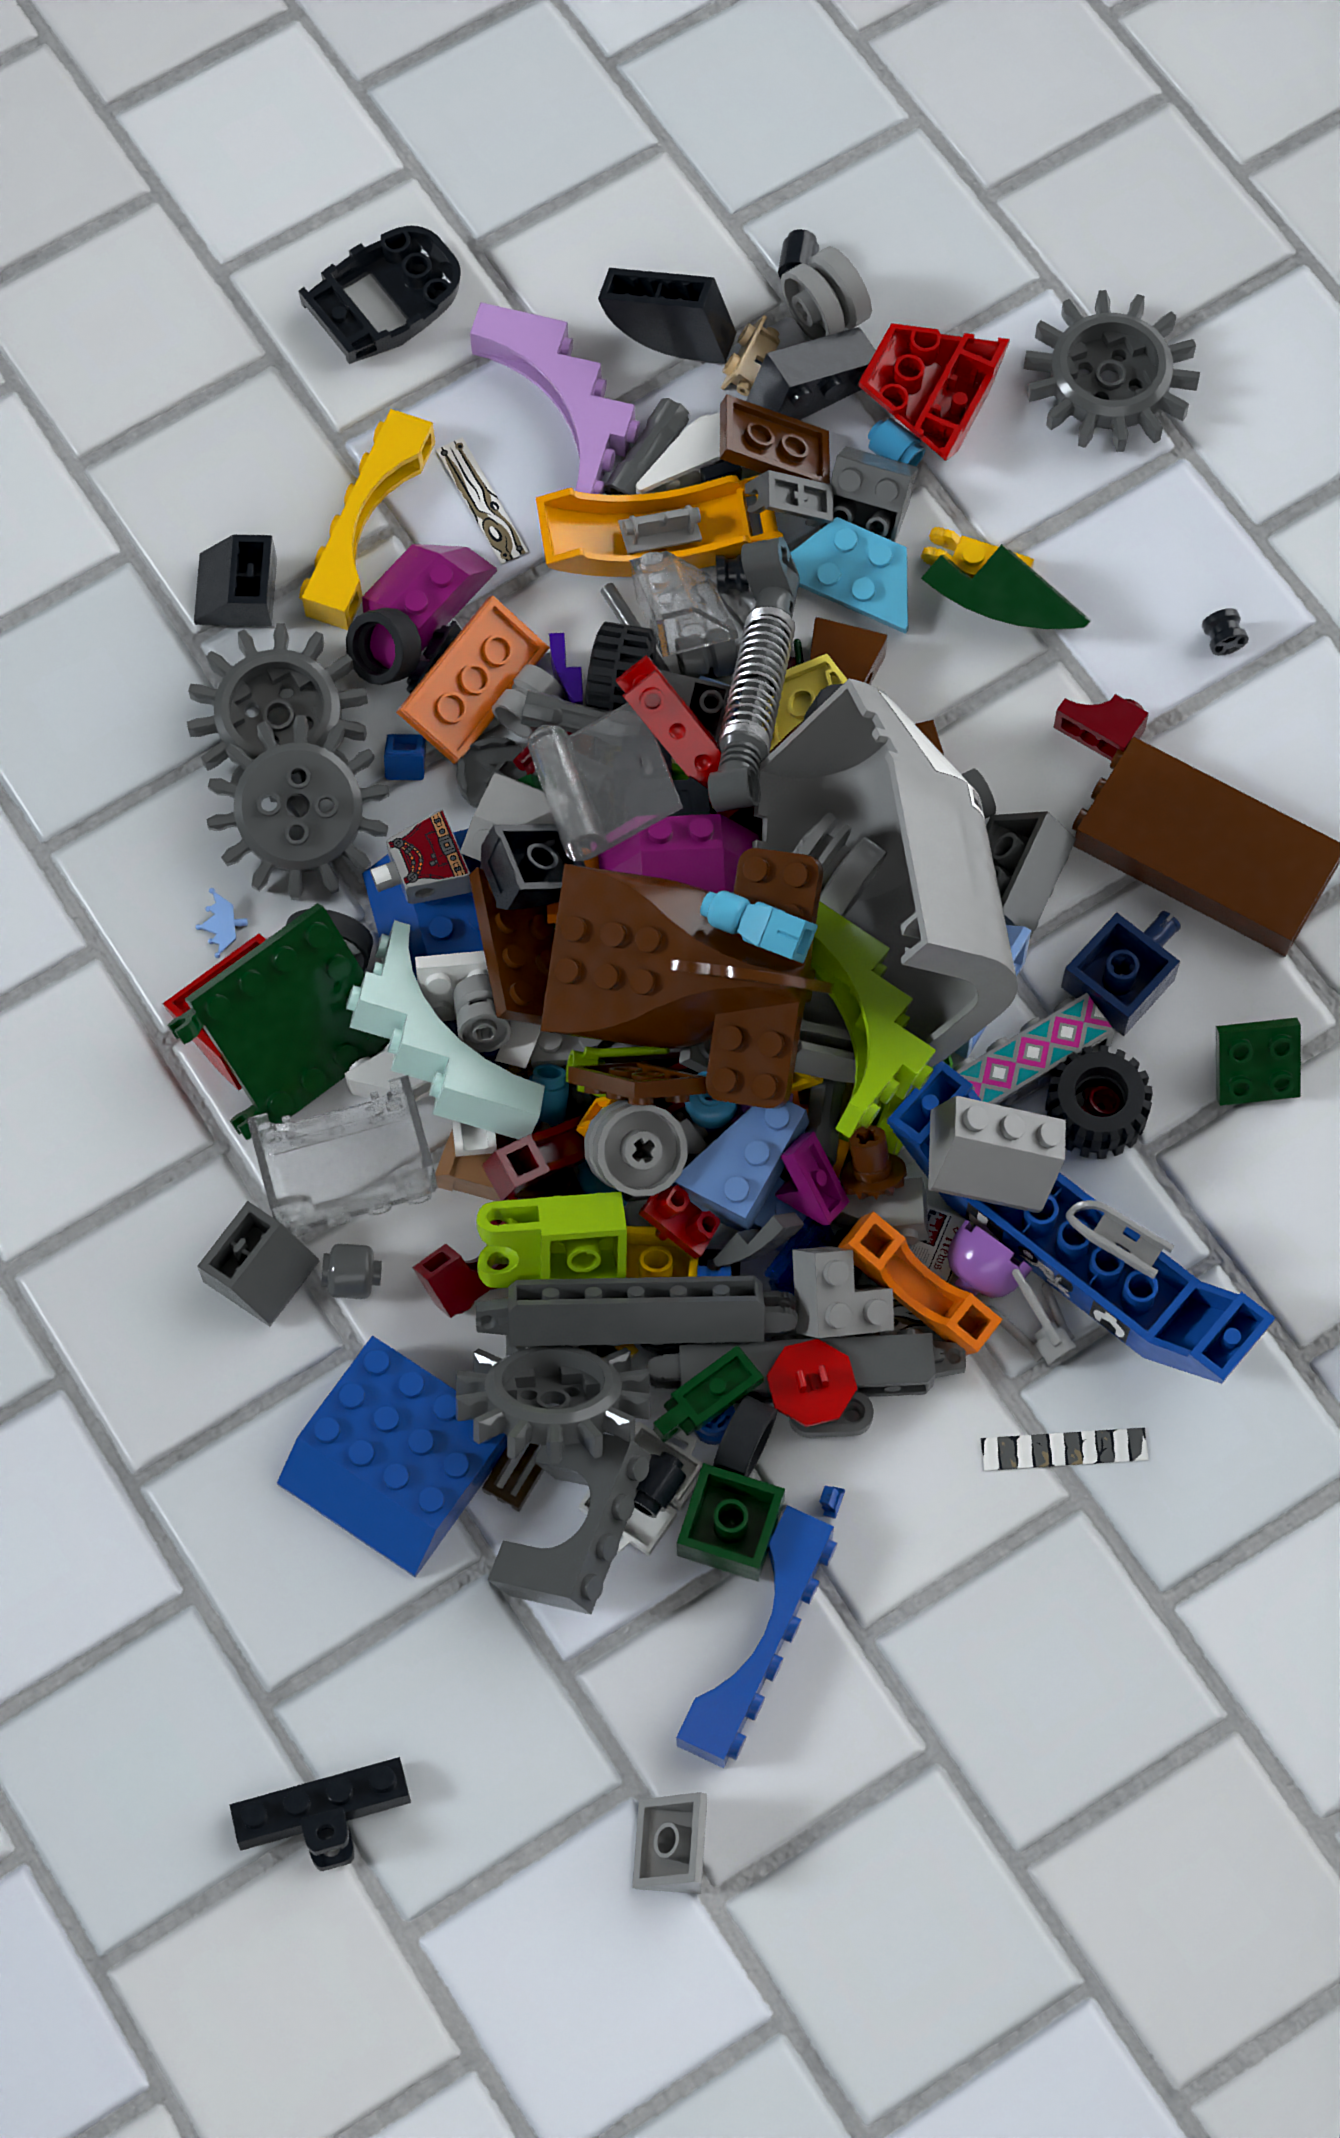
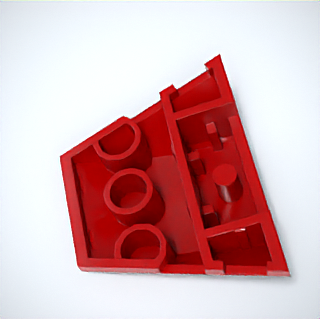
[858,323,1010,461]

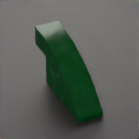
[921,544,1092,629]

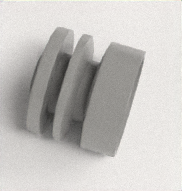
[793,813,888,917]

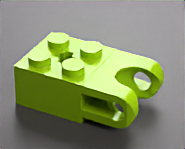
[476,1192,627,1288]

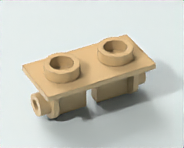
[721,315,780,396]

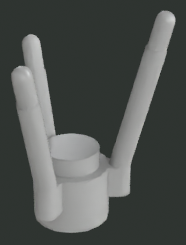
[987,1269,1077,1366]

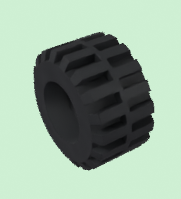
[586,621,656,714]
[1045,1045,1153,1159]

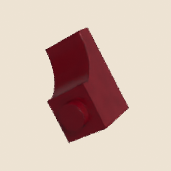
[1053,694,1149,761]

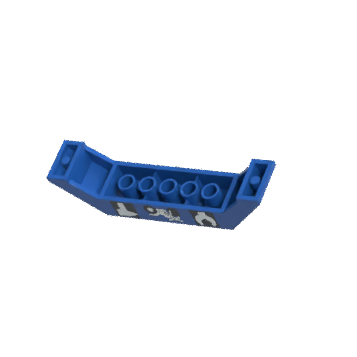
[887,1061,1276,1384]

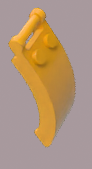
[536,475,783,577]

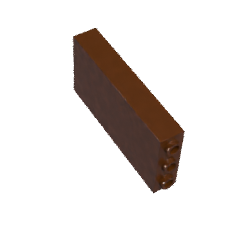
[1072,737,1340,957]

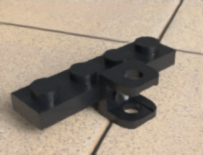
[229,1757,411,1871]

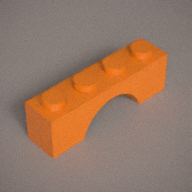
[838,1211,1003,1355]

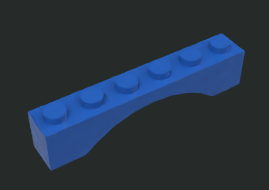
[676,1505,838,1768]

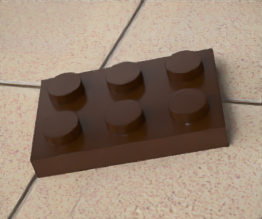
[720,394,830,484]
[568,1061,706,1105]

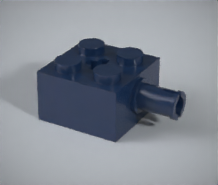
[1061,911,1181,1036]

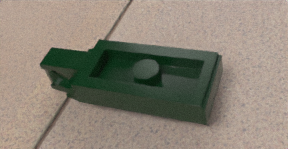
[653,1345,764,1443]

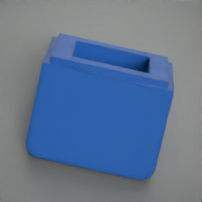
[384,734,426,780]

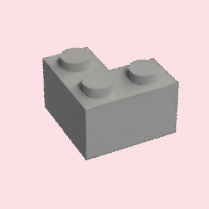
[792,1246,894,1338]

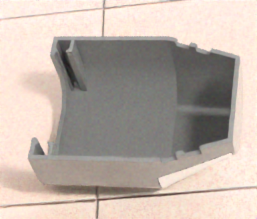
[752,678,1018,1083]

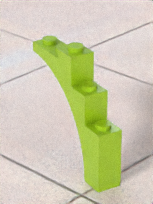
[811,901,936,1138]

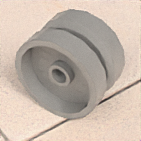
[780,246,872,340]
[584,1100,687,1197]

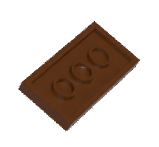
[469,867,555,1025]

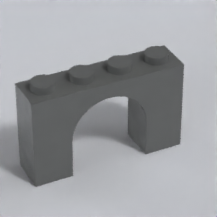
[487,1434,652,1615]

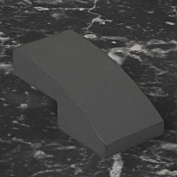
[712,1212,805,1267]

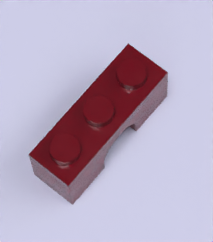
[412,1196,518,1318]

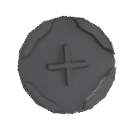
[456,737,527,808]

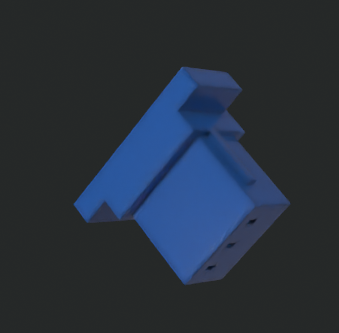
[819,1485,845,1519]

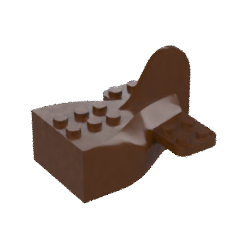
[540,848,834,1109]

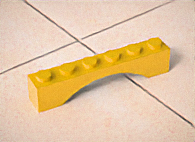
[299,409,435,630]

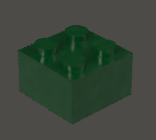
[676,1463,785,1582]

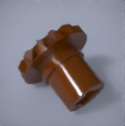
[840,1126,907,1200]

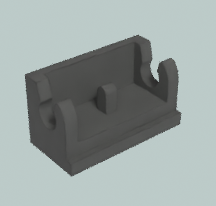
[745,470,833,527]

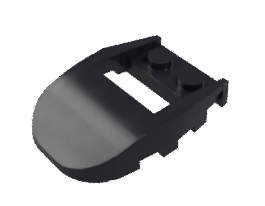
[298,225,461,364]

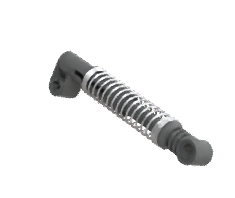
[708,537,800,813]

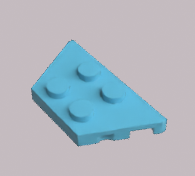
[790,517,909,634]

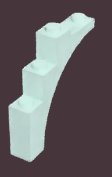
[346,920,545,1140]

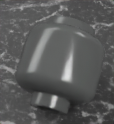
[321,1244,382,1299]

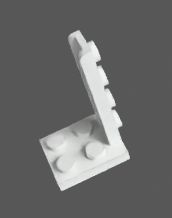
[415,951,497,1157]

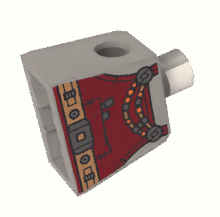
[370,809,472,904]

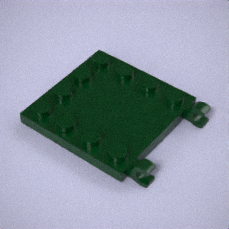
[167,903,390,1140]

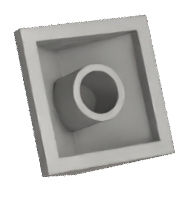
[632,1792,707,1894]

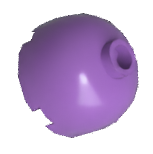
[947,1220,1032,1298]

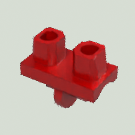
[638,1185,720,1259]

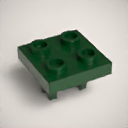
[1216,1017,1301,1106]

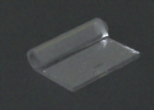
[527,703,683,861]

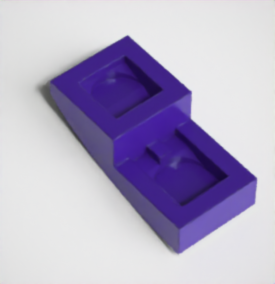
[549,633,583,705]

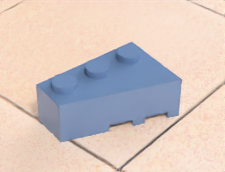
[673,1101,809,1230]

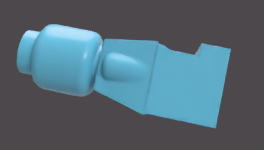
[700,890,818,963]

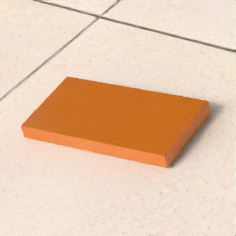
[396,595,550,764]

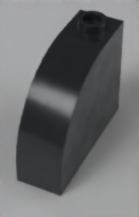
[598,268,737,363]

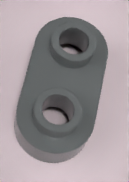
[789,1391,874,1438]

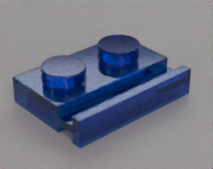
[764,1216,834,1296]

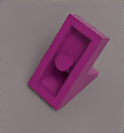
[775,1132,850,1225]

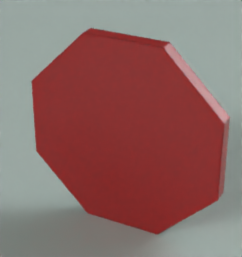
[766,1339,857,1427]

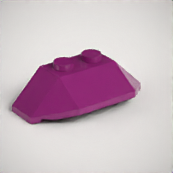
[362,544,497,669]
[597,814,760,894]

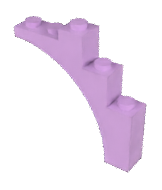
[470,302,640,495]

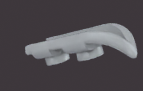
[1066,1200,1174,1279]

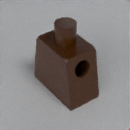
[810,617,888,685]

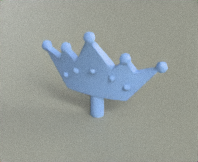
[196,888,248,958]

